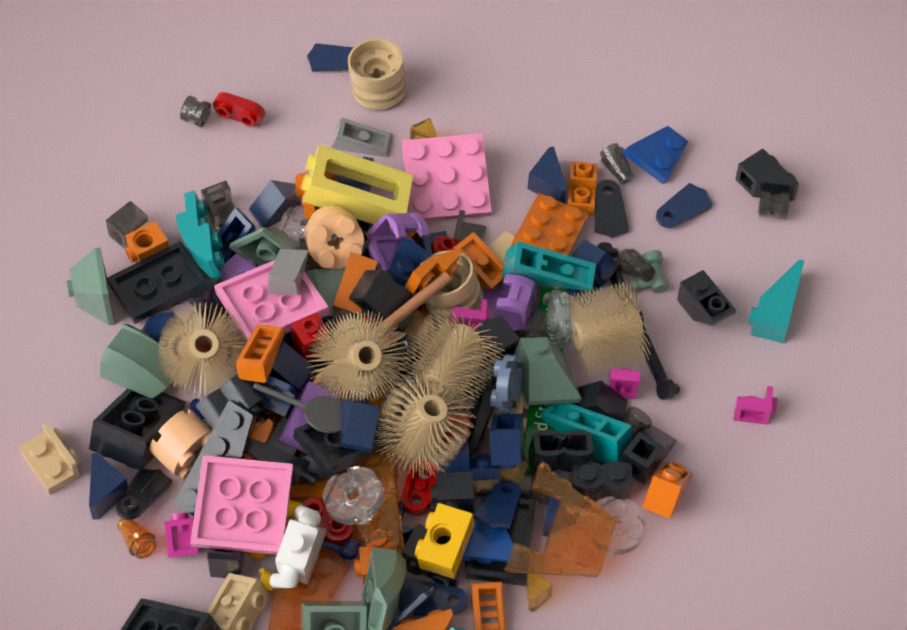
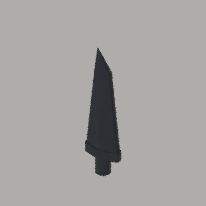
[468,372,497,458]
[247,438,319,486]

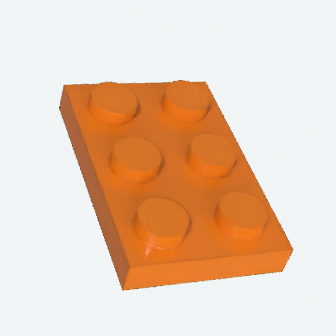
[511,193,589,256]

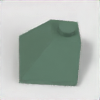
[229,227,301,267]
[67,247,115,325]
[513,337,582,405]

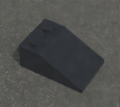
[89,388,186,471]
[121,598,221,630]

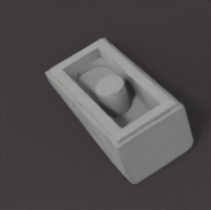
[332,117,392,157]
[267,249,308,295]

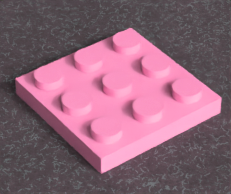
[401,133,492,221]
[214,260,330,342]
[190,455,294,555]

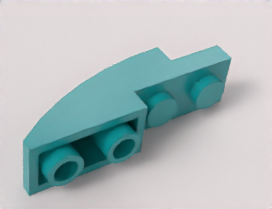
[176,190,225,279]

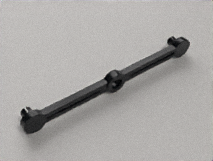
[597,242,680,400]

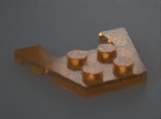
[504,462,617,577]

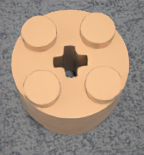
[304,206,364,269]
[149,409,212,480]

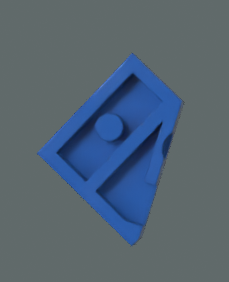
[622,126,689,184]
[445,519,520,566]

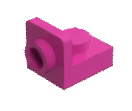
[448,299,492,333]
[609,368,640,399]
[733,386,778,425]
[164,513,199,558]

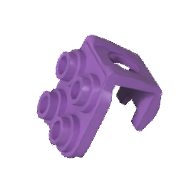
[366,213,430,270]
[481,274,538,336]

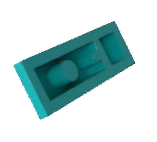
[502,241,596,291]
[748,259,804,343]
[541,403,632,464]

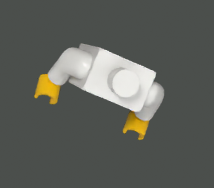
[258,500,327,592]

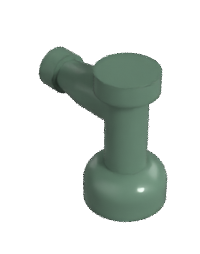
[630,250,669,293]

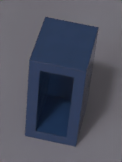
[489,413,525,469]

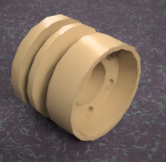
[348,38,407,110]
[419,250,484,326]

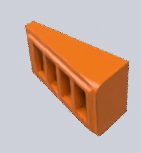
[236,324,285,383]
[470,582,506,630]

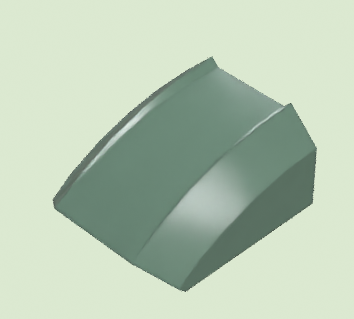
[100,324,181,399]
[362,548,406,630]

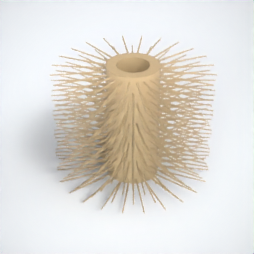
[564,281,651,378]
[158,302,247,398]
[398,307,505,411]
[307,310,409,402]
[375,370,476,477]

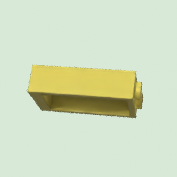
[301,144,413,230]

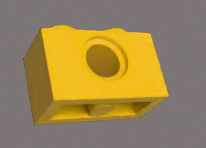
[415,503,475,579]

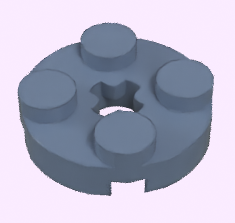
[491,354,523,414]

